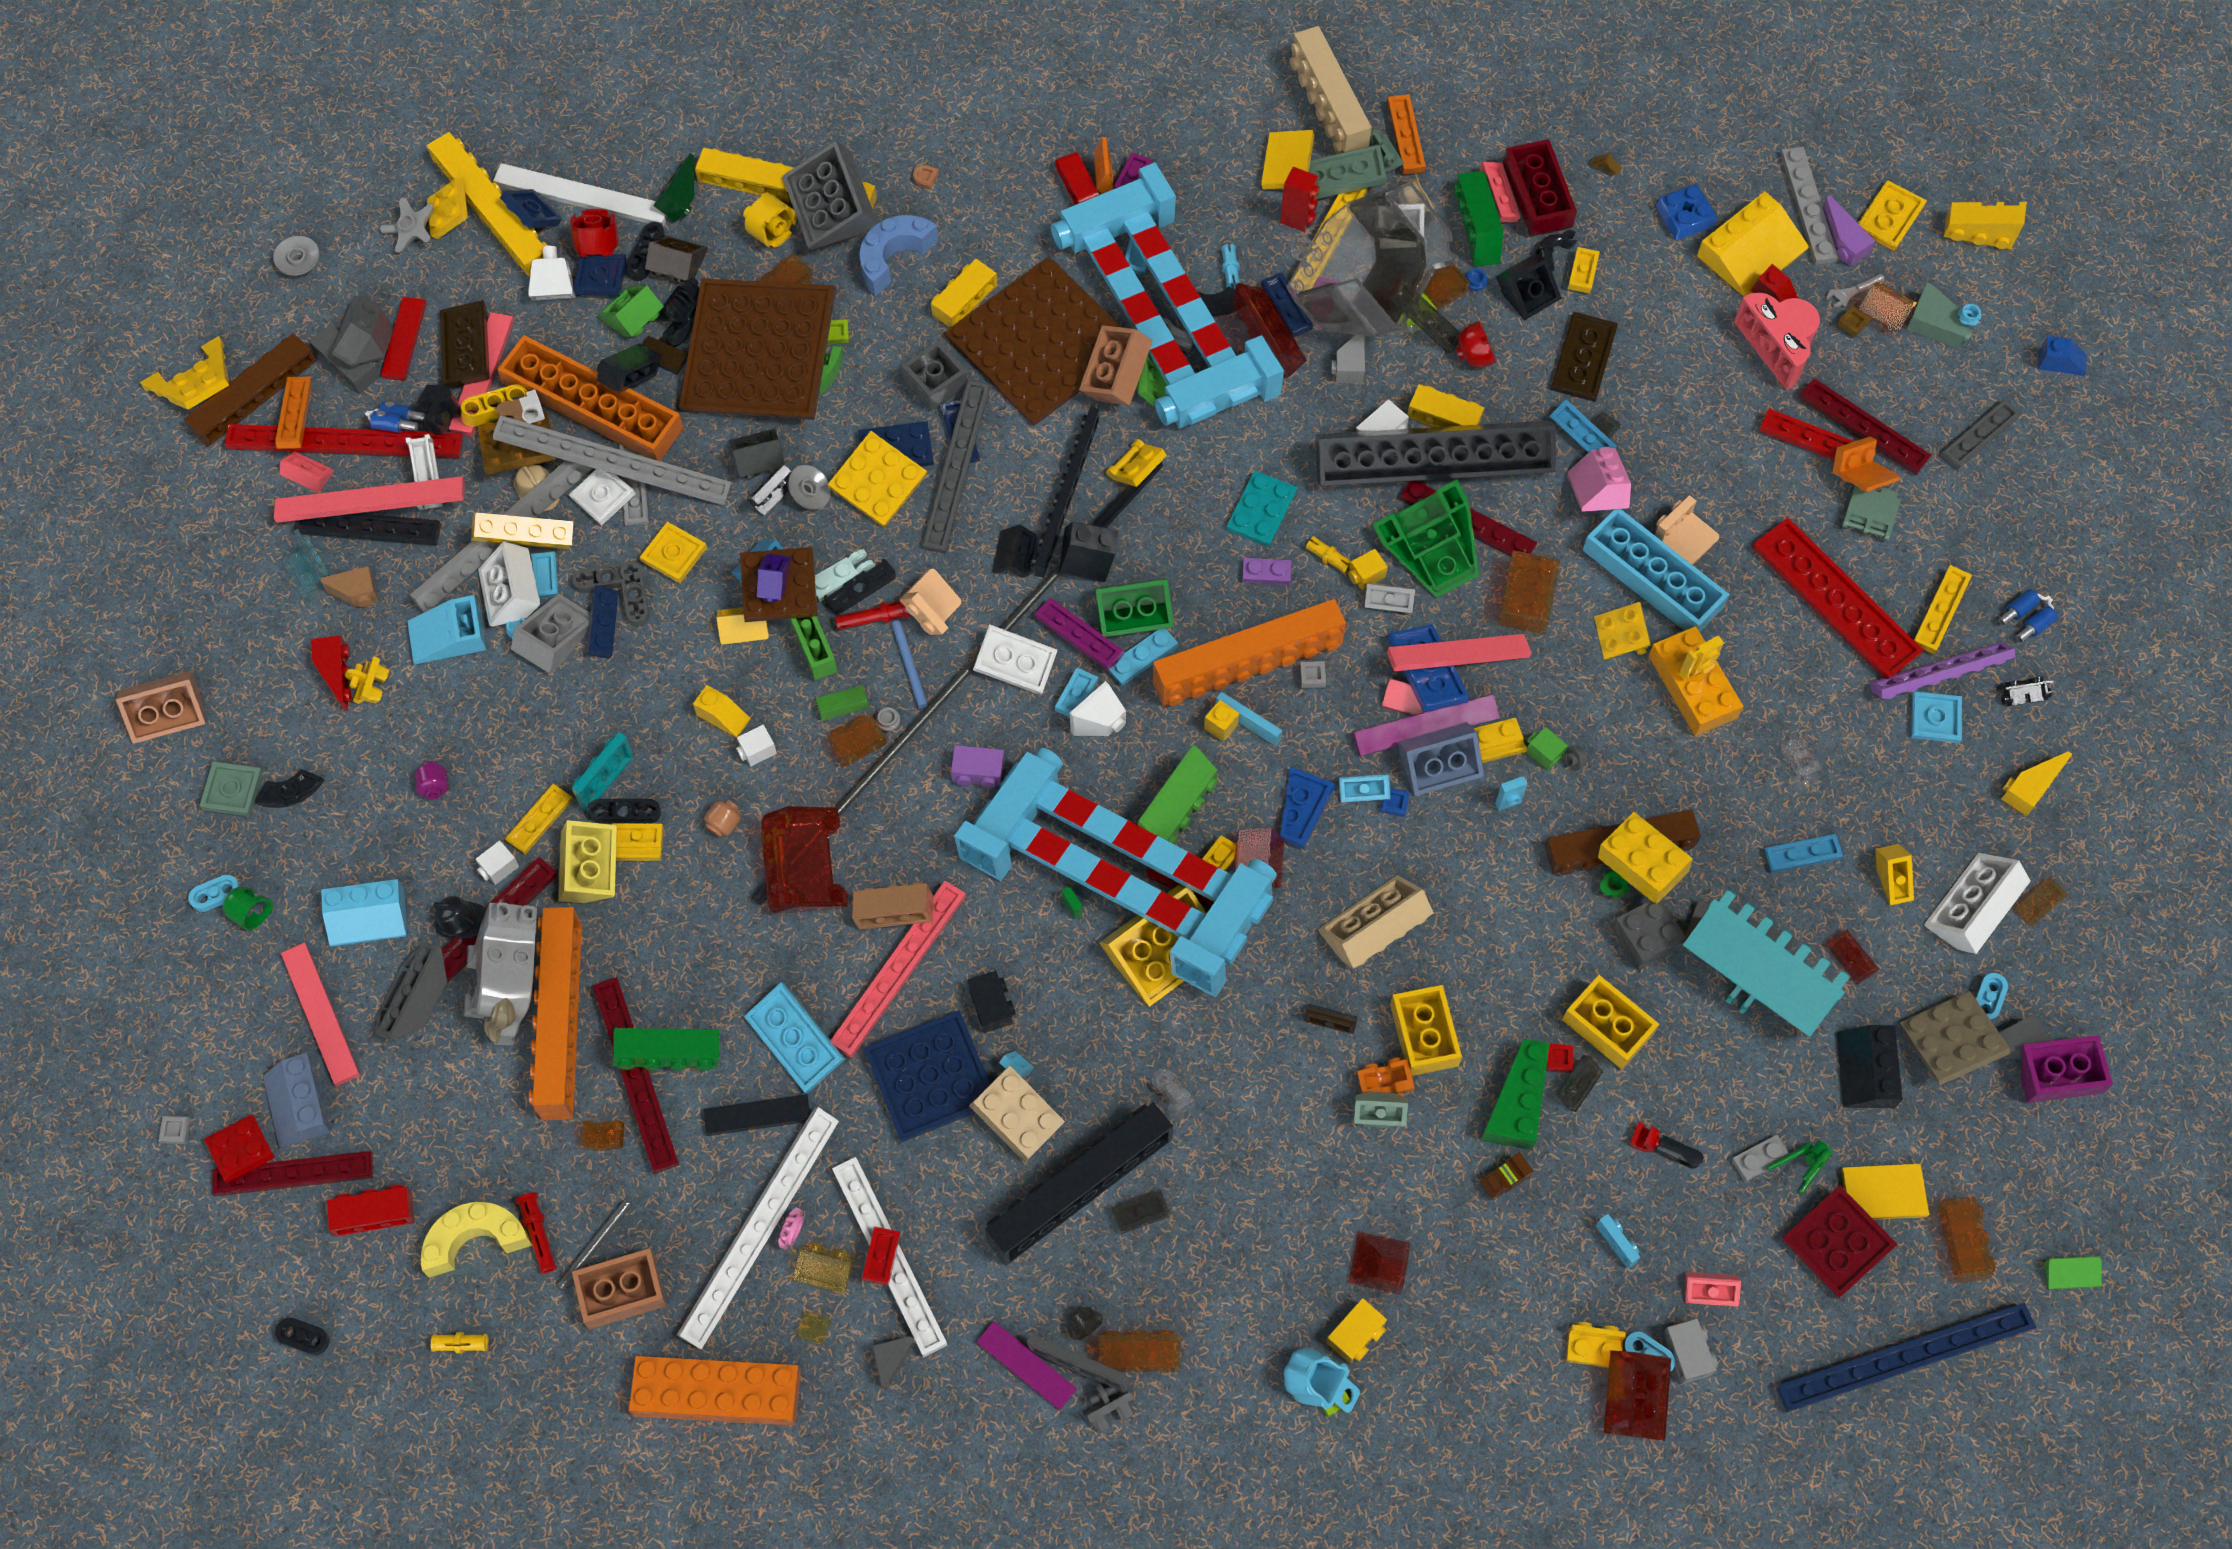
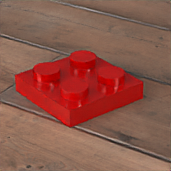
[204,1114,275,1183]

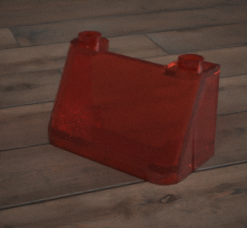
[761,806,848,913]

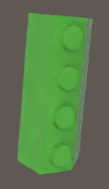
[1138,745,1218,845]

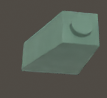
[1907,282,1973,349]

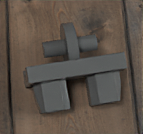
[1083,1383,1135,1433]

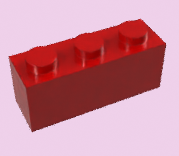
[1280,166,1320,232]
[327,1184,415,1237]

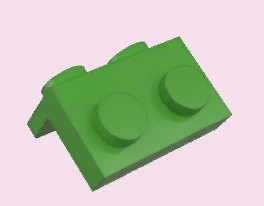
[1136,355,1168,406]

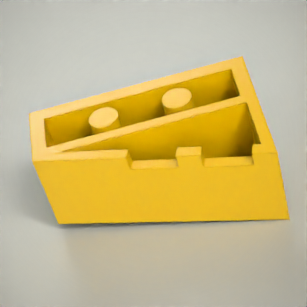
[1943,202,2027,249]

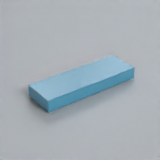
[1216,692,1282,746]

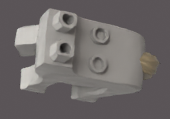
[464,902,537,1045]

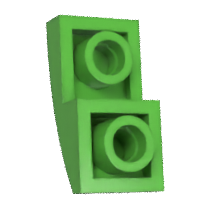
[819,346,844,395]

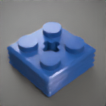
[1656,184,1718,240]

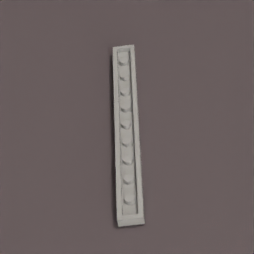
[493,415,731,506]
[410,460,593,612]

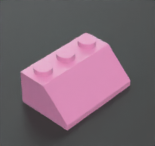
[1567,447,1631,512]

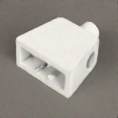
[529,246,576,301]

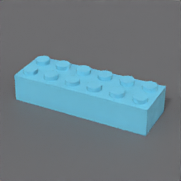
[1582,509,1730,632]

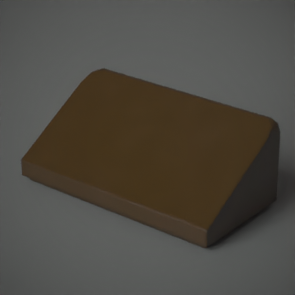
[1304,1004,1358,1034]

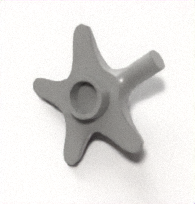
[380,198,433,253]

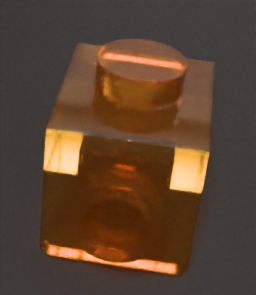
[581,1120,625,1152]

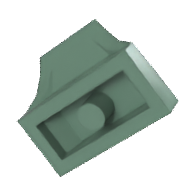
[1354,1092,1408,1128]

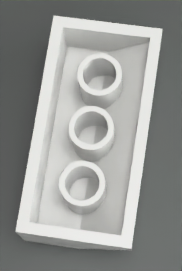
[1924,853,2031,954]

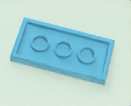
[744,982,845,1093]

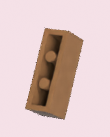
[852,882,933,930]

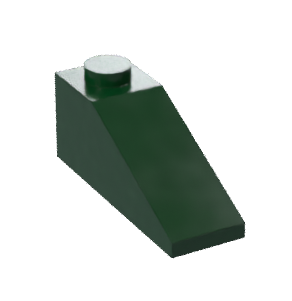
[653,153,694,222]

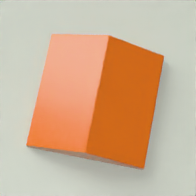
[1094,137,1114,194]

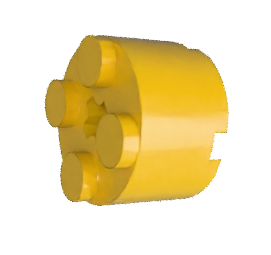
[743,192,797,248]

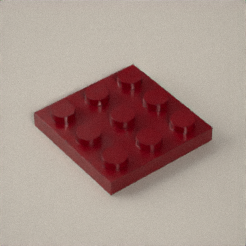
[1781,1185,1898,1299]

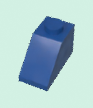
[2039,336,2087,376]

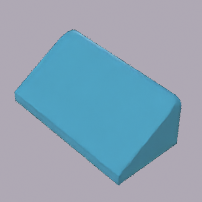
[1339,773,1391,802]

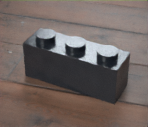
[596,344,662,393]

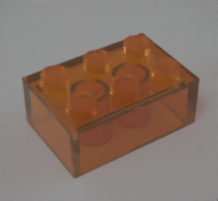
[1497,550,1560,635]

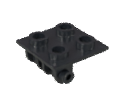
[654,277,700,323]

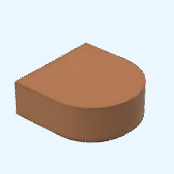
[913,165,939,190]

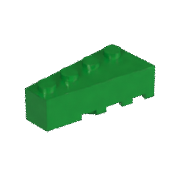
[1453,171,1504,267]
[1481,1039,1550,1150]

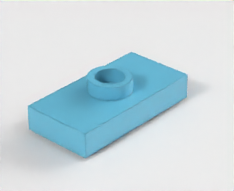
[1495,777,1528,811]

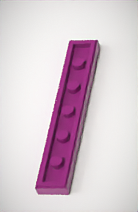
[1353,695,1500,756]

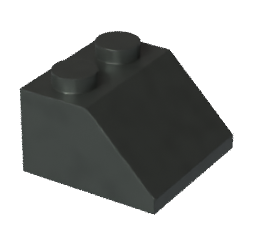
[729,428,786,479]

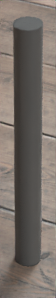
[556,1200,632,1291]

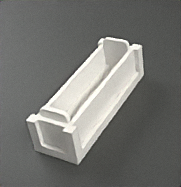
[406,434,443,510]

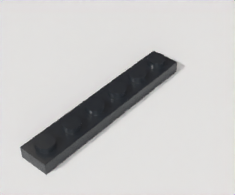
[294,513,441,546]

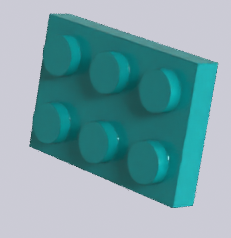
[1226,470,1298,548]
[572,732,634,812]

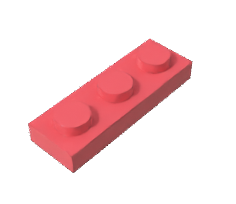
[1479,162,1521,223]

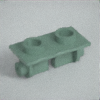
[1369,129,1404,173]

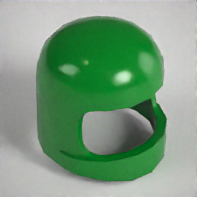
[223,886,273,931]

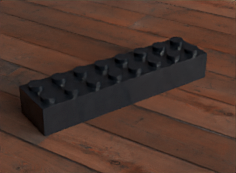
[985,1102,1173,1266]

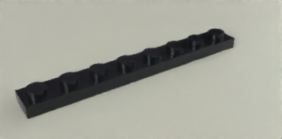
[1032,406,1100,578]

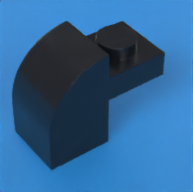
[418,385,461,435]

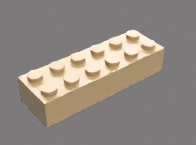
[1290,26,1372,154]

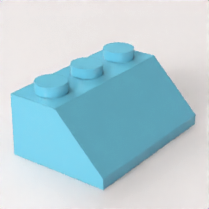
[321,879,407,947]

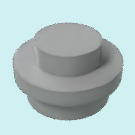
[876,707,900,732]

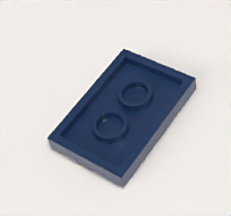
[858,421,934,467]

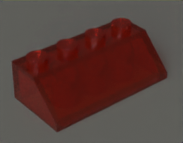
[1233,283,1307,378]

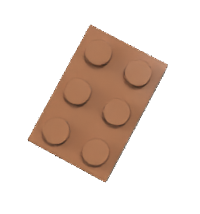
[1079,325,1153,405]
[572,1248,667,1330]

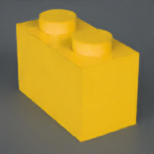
[1326,1298,1387,1364]

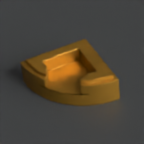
[1590,153,1622,175]

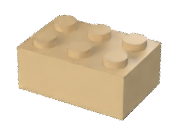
[969,1066,1065,1161]

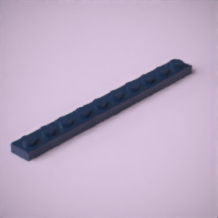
[1776,1303,2036,1413]

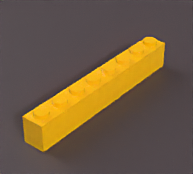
[427,132,548,277]
[695,147,877,209]

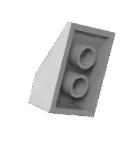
[511,593,590,673]

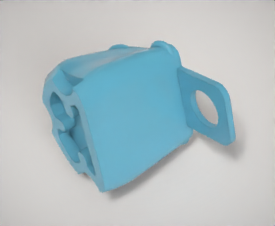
[1284,1348,1360,1413]

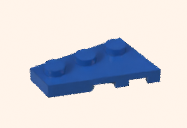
[1280,767,1335,849]

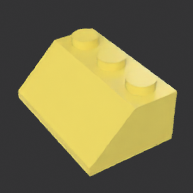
[558,820,617,903]

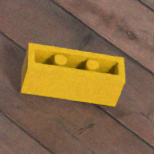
[931,259,997,328]
[1407,384,1485,427]

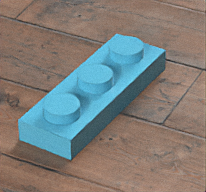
[1108,628,1178,687]

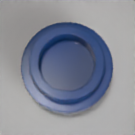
[1464,268,1488,291]

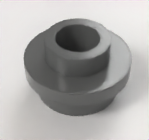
[1565,746,1587,771]

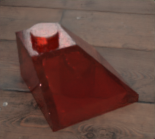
[1348,1231,1410,1295]

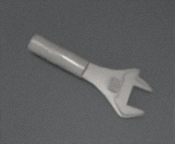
[1825,274,1884,308]

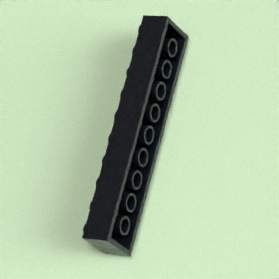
[1316,421,1556,486]

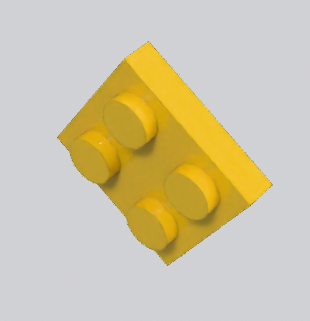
[427,178,468,239]
[640,522,707,584]

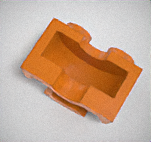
[1357,1058,1415,1097]

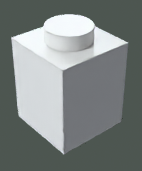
[736,725,777,767]
[476,840,519,885]

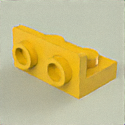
[1566,1322,1626,1369]

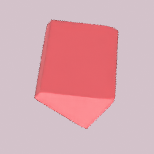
[279,452,334,493]
[1382,679,1430,716]
[1685,1272,1741,1306]

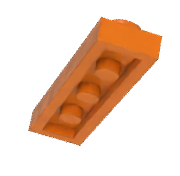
[1387,94,1426,175]
[275,376,313,449]

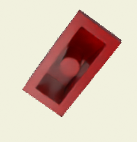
[1750,264,1799,303]

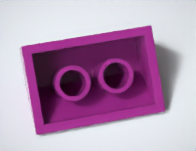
[2021,1035,2113,1103]

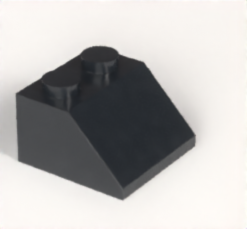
[1496,255,1562,320]
[1059,521,1118,582]

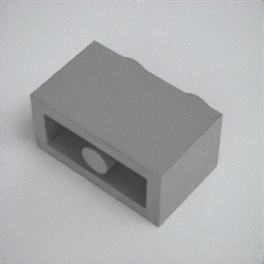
[1663,1319,1717,1384]

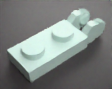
[815,549,875,602]

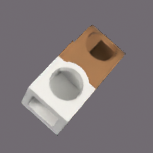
[496,390,545,424]

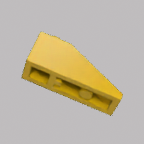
[2002,751,2072,816]

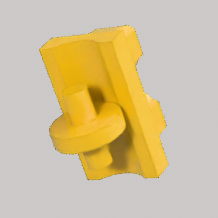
[345,656,389,704]

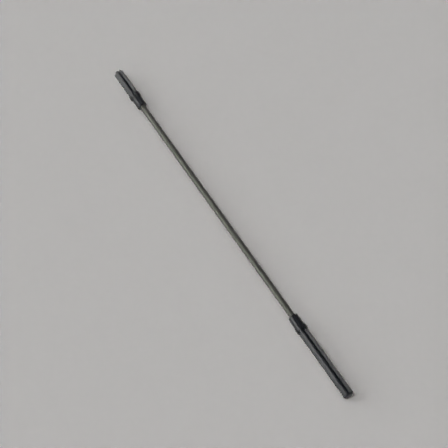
[752,462,1163,905]

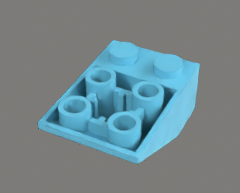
[407,595,487,665]

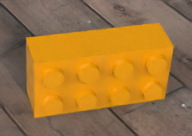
[1649,626,1744,736]

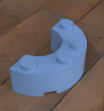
[860,215,939,296]

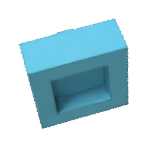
[999,1051,1034,1077]

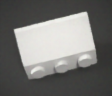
[478,541,540,627]

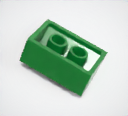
[1094,578,1174,637]

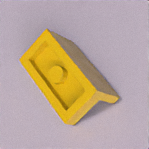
[716,607,769,645]

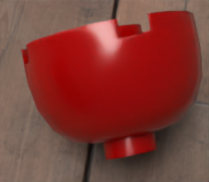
[1455,320,1497,368]

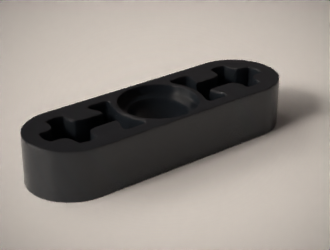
[627,222,665,281]
[587,799,661,824]

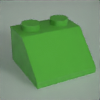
[597,285,664,337]

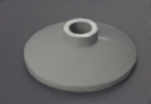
[273,236,320,276]
[788,465,831,510]

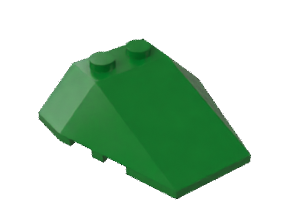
[1372,479,1480,598]

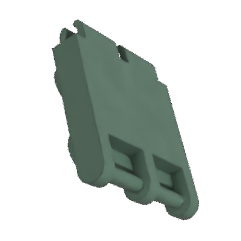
[1842,485,1901,541]

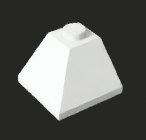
[1070,681,1126,736]

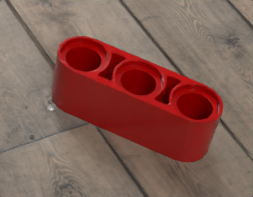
[1055,152,1099,205]

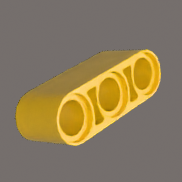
[461,384,527,427]

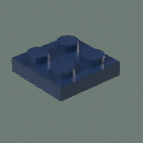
[500,189,562,228]
[573,254,627,297]

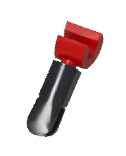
[1630,1122,1704,1169]

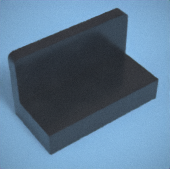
[992,524,1037,578]

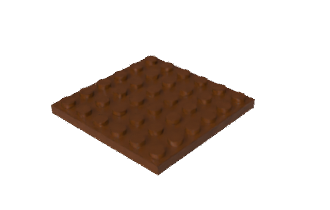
[944,256,1122,426]
[679,278,836,420]

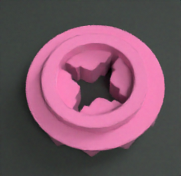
[778,1207,804,1250]

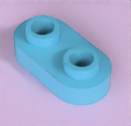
[188,875,240,912]
[1975,973,2008,1021]
[1624,1332,1675,1375]

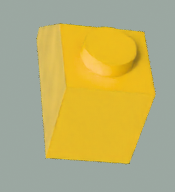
[693,685,751,738]
[1875,844,1914,906]

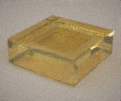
[797,1311,832,1346]

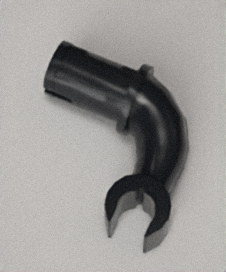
[1536,230,1577,272]

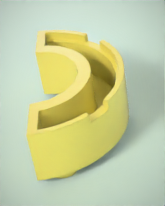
[421,1202,532,1278]

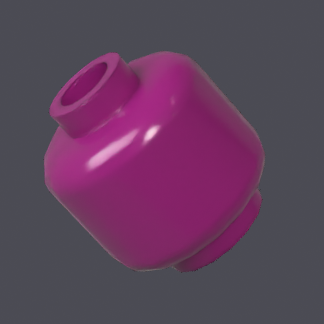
[415,761,449,800]

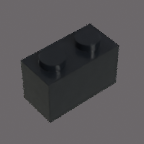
[967,970,1016,1033]

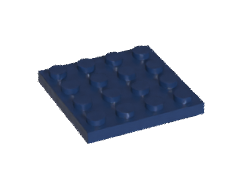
[864,1010,990,1143]

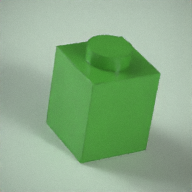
[1526,727,1568,771]

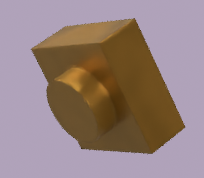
[1837,305,1871,338]

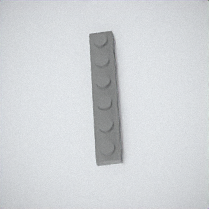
[1780,147,1838,265]

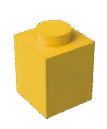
[1348,549,1388,590]
[1204,700,1239,742]

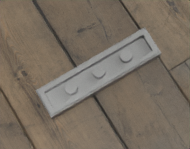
[619,444,649,526]

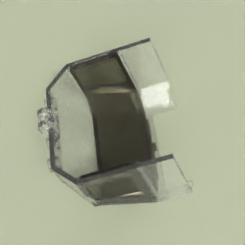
[1286,182,1456,337]

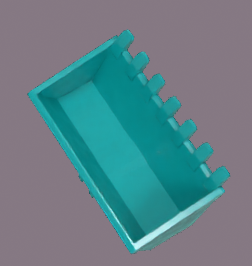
[1683,889,1850,1037]

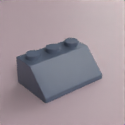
[1398,722,1484,796]
[263,1052,331,1148]

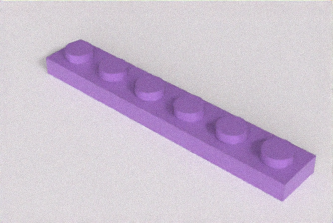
[1870,642,2015,699]

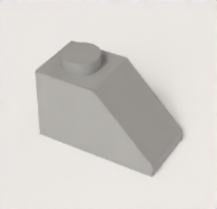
[1331,332,1365,383]

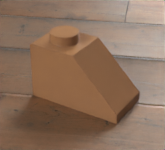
[321,566,379,607]

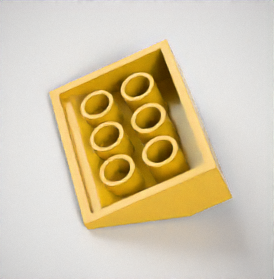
[1697,191,1809,297]
[1099,885,1207,1007]

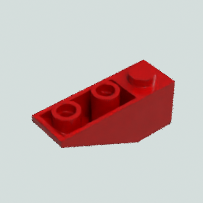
[311,635,352,711]

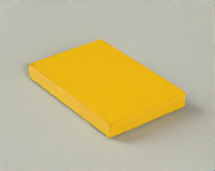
[1261,130,1314,190]
[1858,180,1927,251]
[1841,1164,1929,1220]

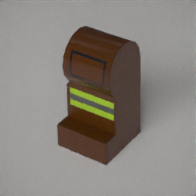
[1480,1152,1533,1200]

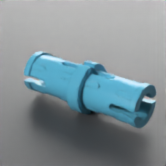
[1221,244,1241,289]

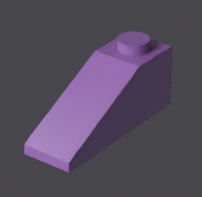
[1823,195,1875,266]

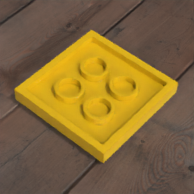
[828,431,927,528]

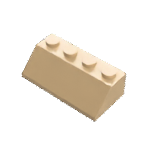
[1318,875,1434,969]

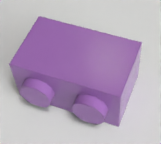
[951,745,1005,788]

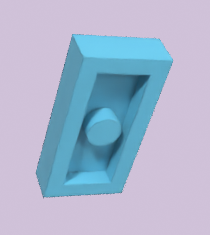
[1055,668,1098,718]
[1596,1214,1640,1269]

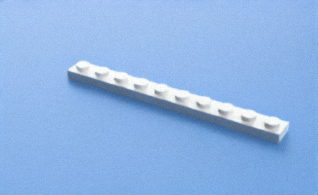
[677,1107,839,1350]

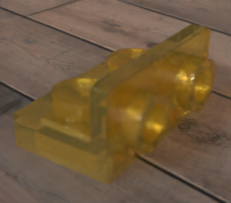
[793,1242,856,1293]

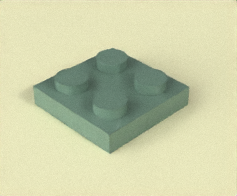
[199,762,263,817]

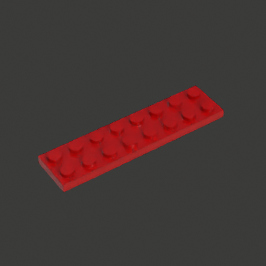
[1752,518,1924,680]

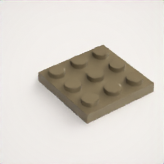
[1900,991,2010,1086]

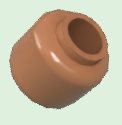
[704,799,741,837]

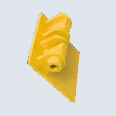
[1594,602,1651,660]

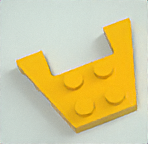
[140,336,229,410]

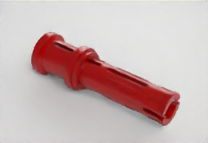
[835,601,910,631]
[515,1192,557,1274]

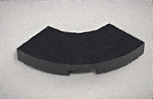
[1197,286,1248,316]
[255,769,324,808]

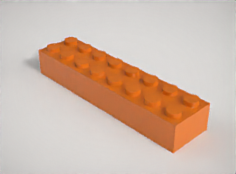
[497,335,684,461]
[1153,599,1346,707]
[529,907,582,1120]

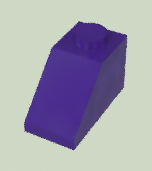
[757,554,791,602]

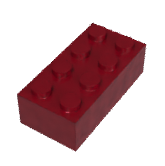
[1503,139,1577,237]

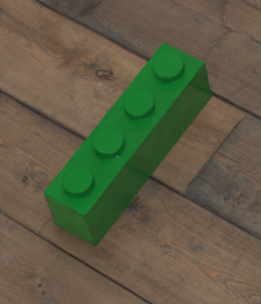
[613,1028,719,1071]

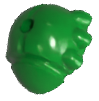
[1600,869,1630,900]

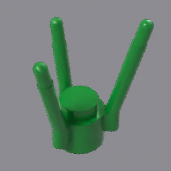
[1767,1141,1832,1194]

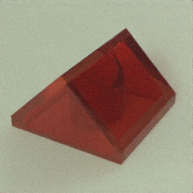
[1234,827,1284,888]

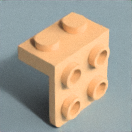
[1655,495,1719,565]
[900,569,961,635]

